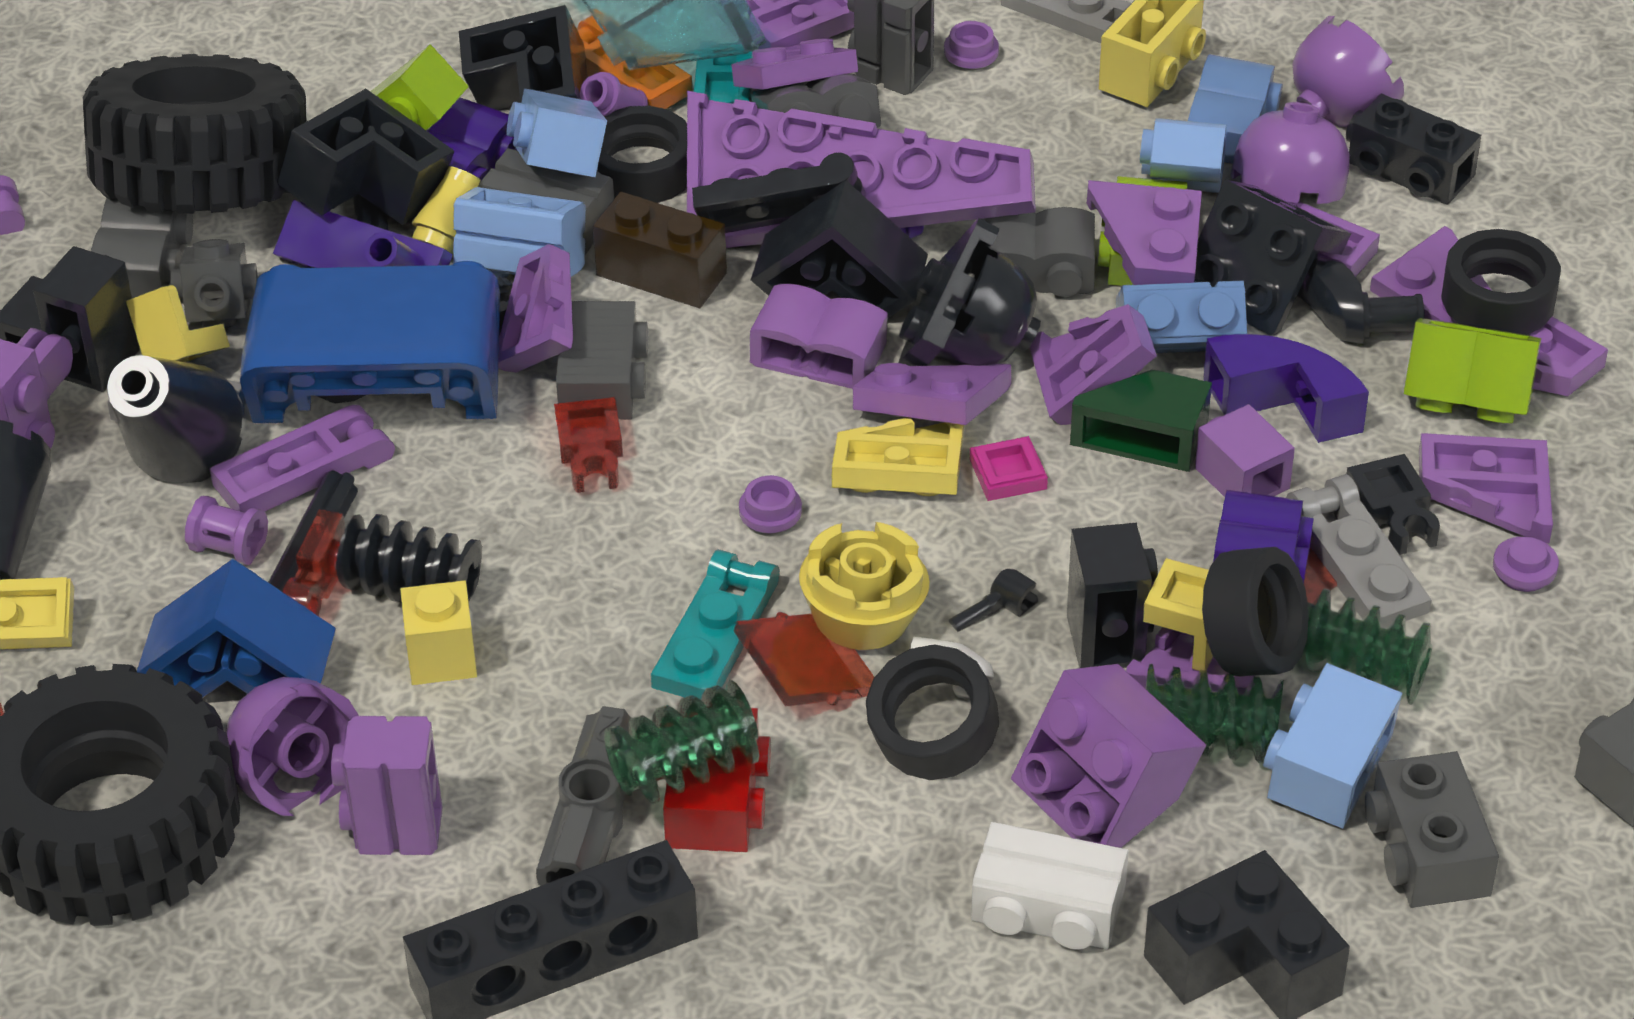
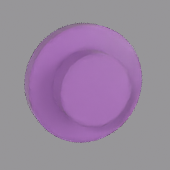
[944,21,999,69]
[739,475,802,533]
[1493,537,1559,592]

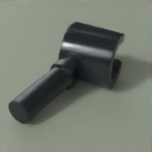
[949,569,1038,632]

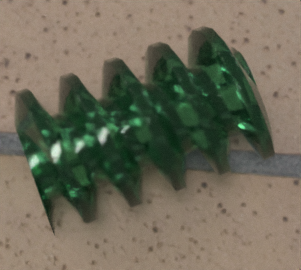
[1300,588,1432,705]
[1145,664,1284,764]
[604,679,760,804]

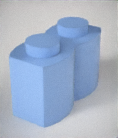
[1140,118,1227,193]

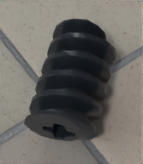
[336,514,483,603]

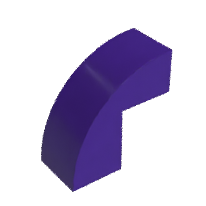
[1203,334,1369,443]

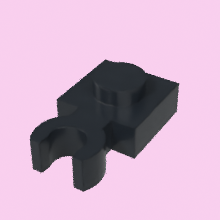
[1346,454,1440,555]

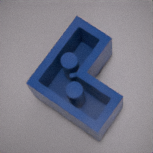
[137,559,336,698]

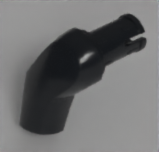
[1297,257,1424,344]

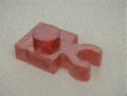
[554,397,623,493]
[283,509,346,616]

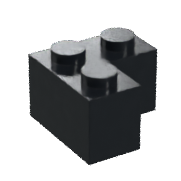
[459,5,588,110]
[278,88,454,225]
[750,180,928,318]
[0,246,140,392]
[1144,850,1350,1019]

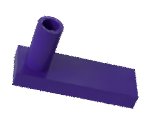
[273,200,453,268]

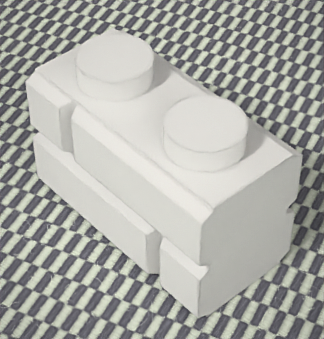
[971,822,1129,949]

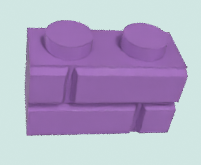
[331,716,443,855]

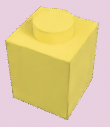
[400,580,477,685]

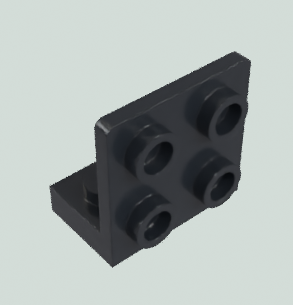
[1194,179,1351,335]

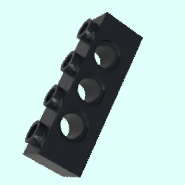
[403,840,698,1019]

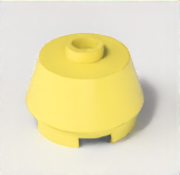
[799,522,930,650]

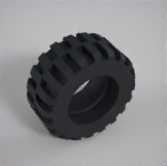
[82,54,307,214]
[0,664,240,926]

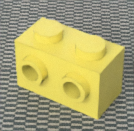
[1099,0,1206,107]

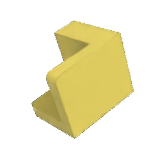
[126,285,230,362]
[1143,558,1213,672]

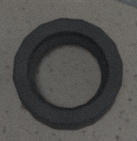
[597,106,687,203]
[1441,229,1561,335]
[1202,547,1309,677]
[866,644,1000,780]

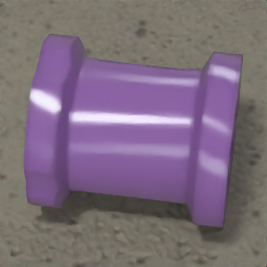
[185,496,268,565]

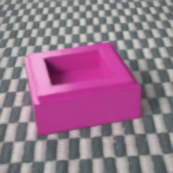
[969,436,1048,501]

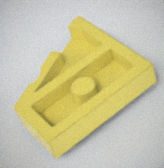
[832,417,964,496]

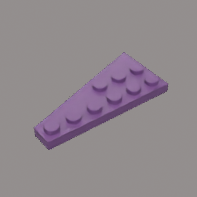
[687,91,1036,248]

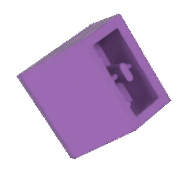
[1010,664,1206,848]

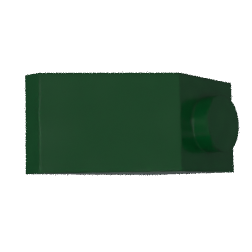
[1070,369,1212,472]

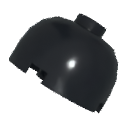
[938,247,1041,366]

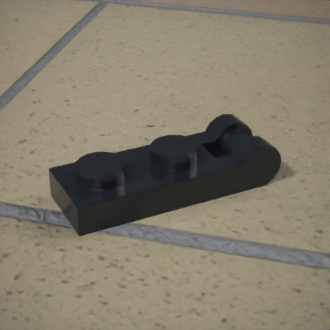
[692,153,866,233]

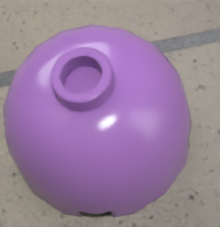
[1292,16,1404,128]
[1231,102,1349,204]
[225,677,359,816]

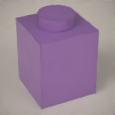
[1195,404,1295,497]

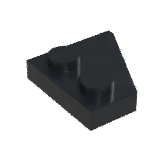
[898,218,1000,366]

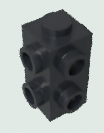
[1346,93,1482,205]

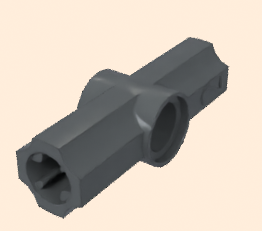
[536,706,644,886]

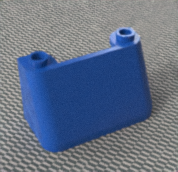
[240,261,500,423]

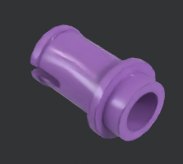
[580,72,648,116]

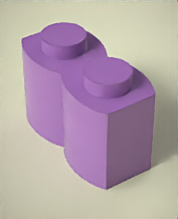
[750,284,888,389]

